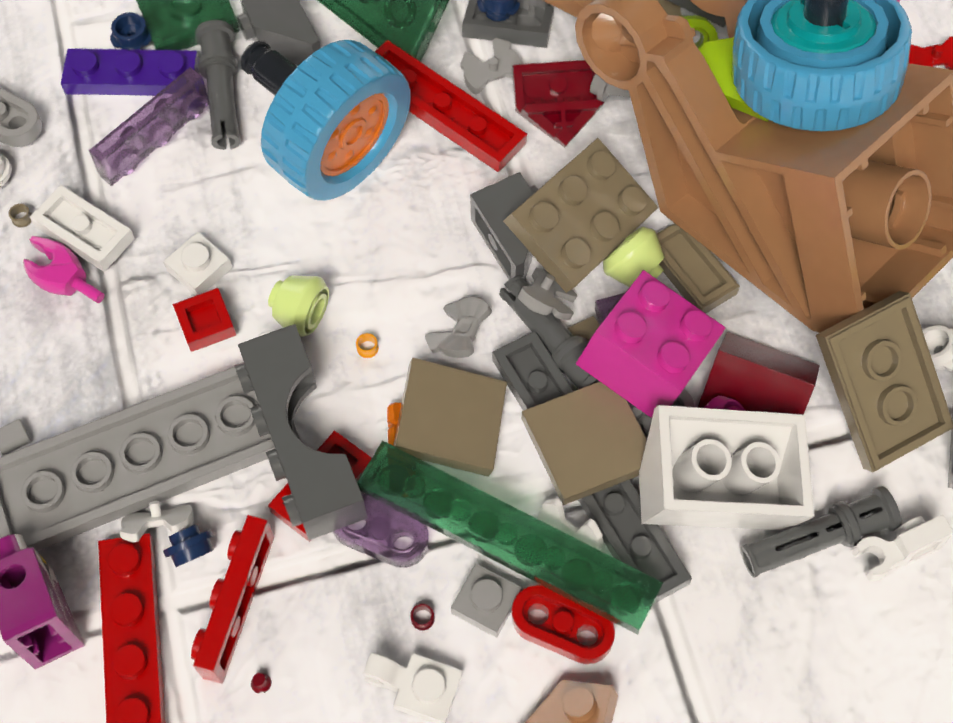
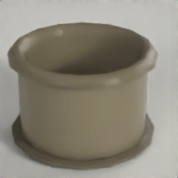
[8,204,32,228]

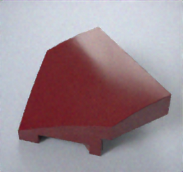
[512,60,604,148]

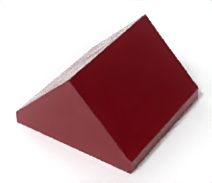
[697,332,820,415]

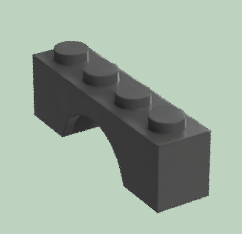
[234,324,368,540]

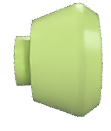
[603,227,665,287]
[268,275,329,337]

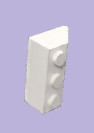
[639,405,815,530]

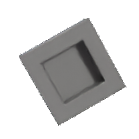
[451,563,522,638]

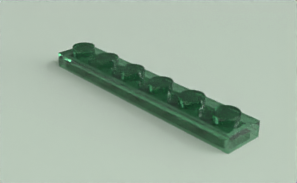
[357,440,663,635]

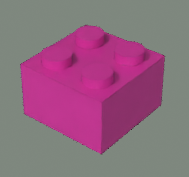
[576,270,726,418]

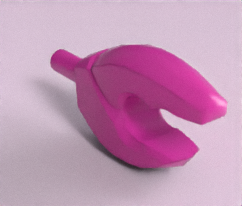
[23,236,105,303]

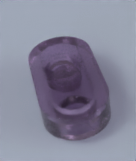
[333,493,429,568]

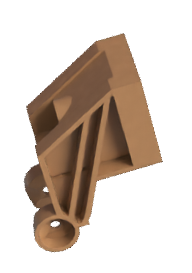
[575,0,953,333]

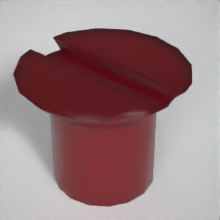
[250,673,272,694]

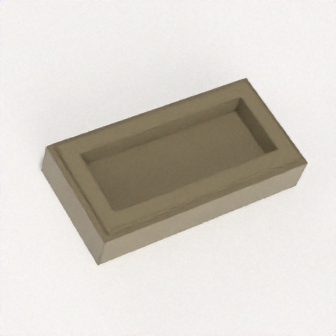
[657,223,740,313]

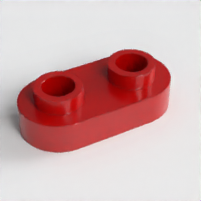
[512,585,615,664]

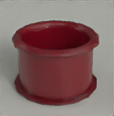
[410,604,435,631]

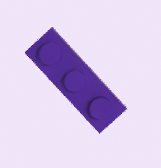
[61,48,199,97]

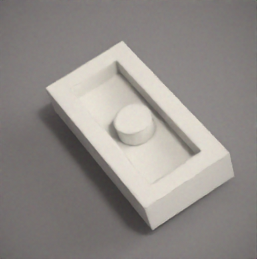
[30,185,135,272]

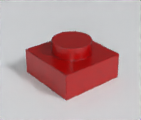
[173,288,236,352]

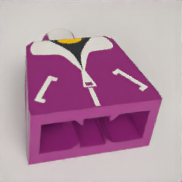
[0,534,85,670]

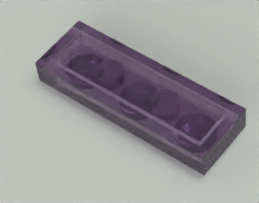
[89,67,209,186]

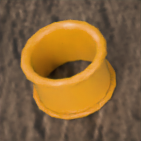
[356,333,379,358]

